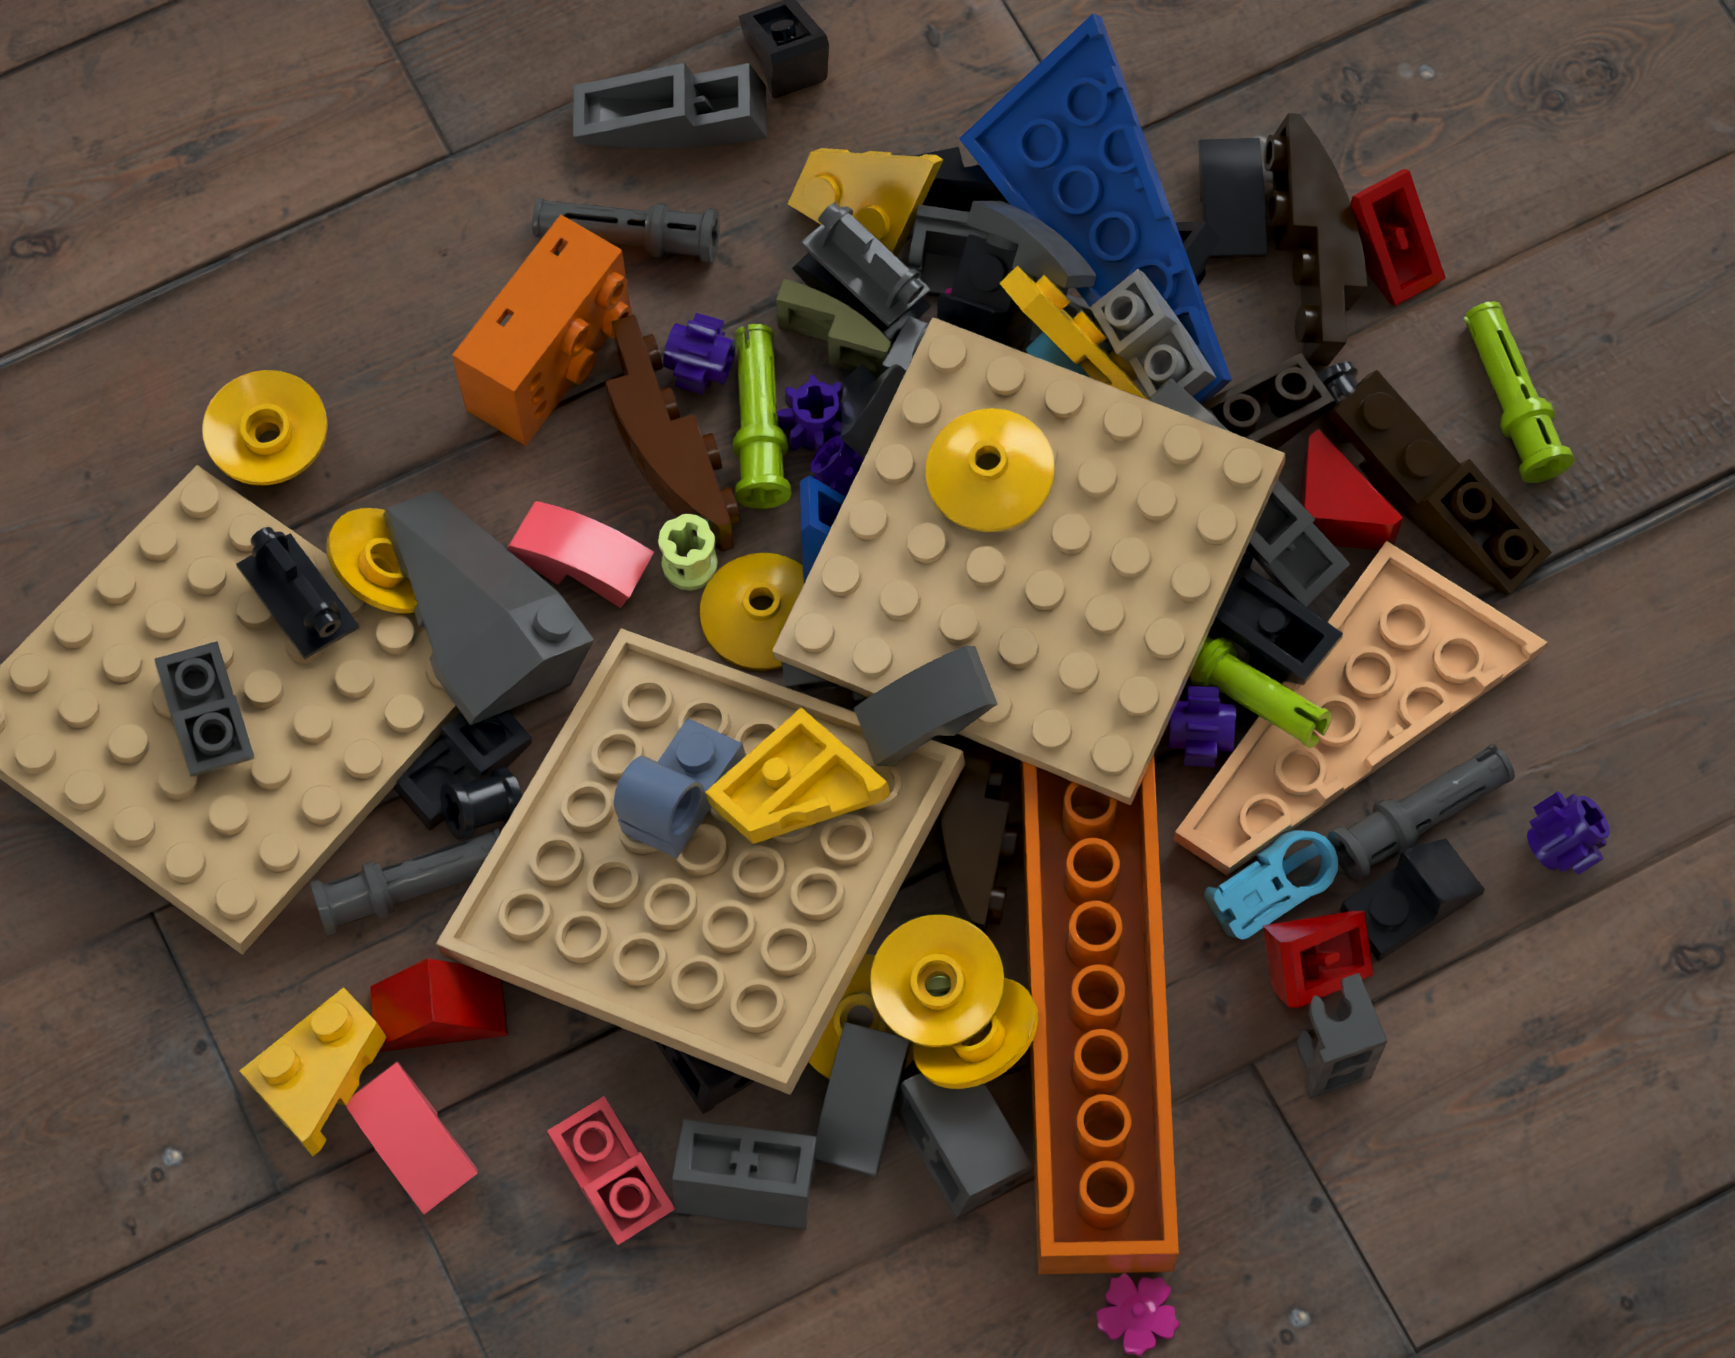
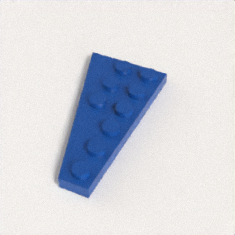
[959,13,1232,404]

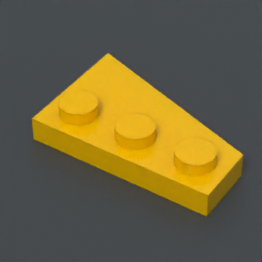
[1000,265,1150,400]

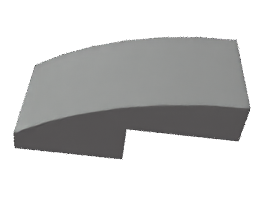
[1090,269,1217,397]

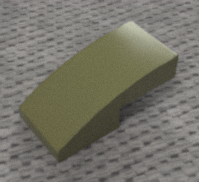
[776,279,891,378]

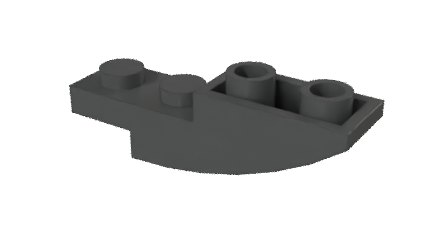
[1148,379,1350,607]

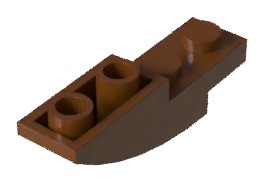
[605,315,741,551]

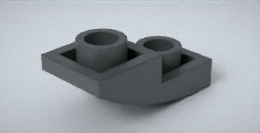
[966,201,1096,295]
[154,641,254,777]
[854,645,997,766]
[815,1022,911,1178]

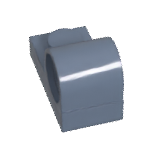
[613,718,746,859]

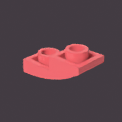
[506,501,654,608]
[346,1061,478,1214]
[546,1096,675,1245]

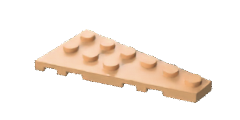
[1174,541,1548,876]

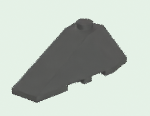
[383,490,594,725]

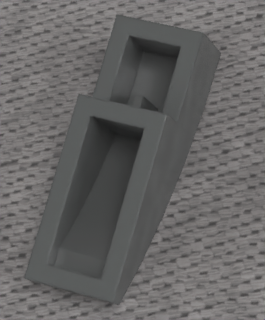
[573,63,767,149]

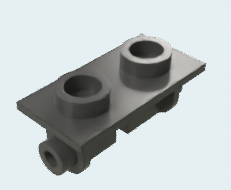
[800,202,930,327]

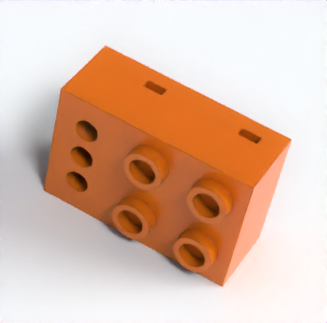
[452,214,632,446]

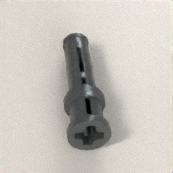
[532,198,720,263]
[1328,744,1515,882]
[309,828,501,937]

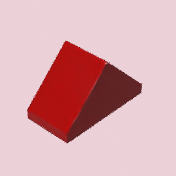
[1350,169,1446,306]
[1300,429,1403,550]
[1263,911,1373,1008]
[370,958,508,1052]

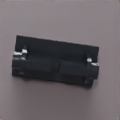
[236,527,359,659]

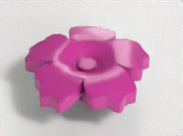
[1096,1273,1180,1357]

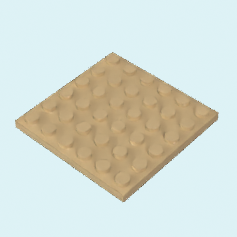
[772,317,1285,805]
[0,465,461,955]
[436,628,965,1095]

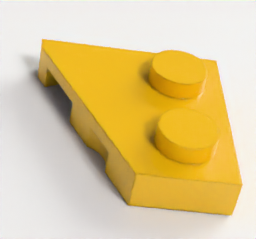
[787,148,944,258]
[705,708,891,844]
[239,987,387,1157]

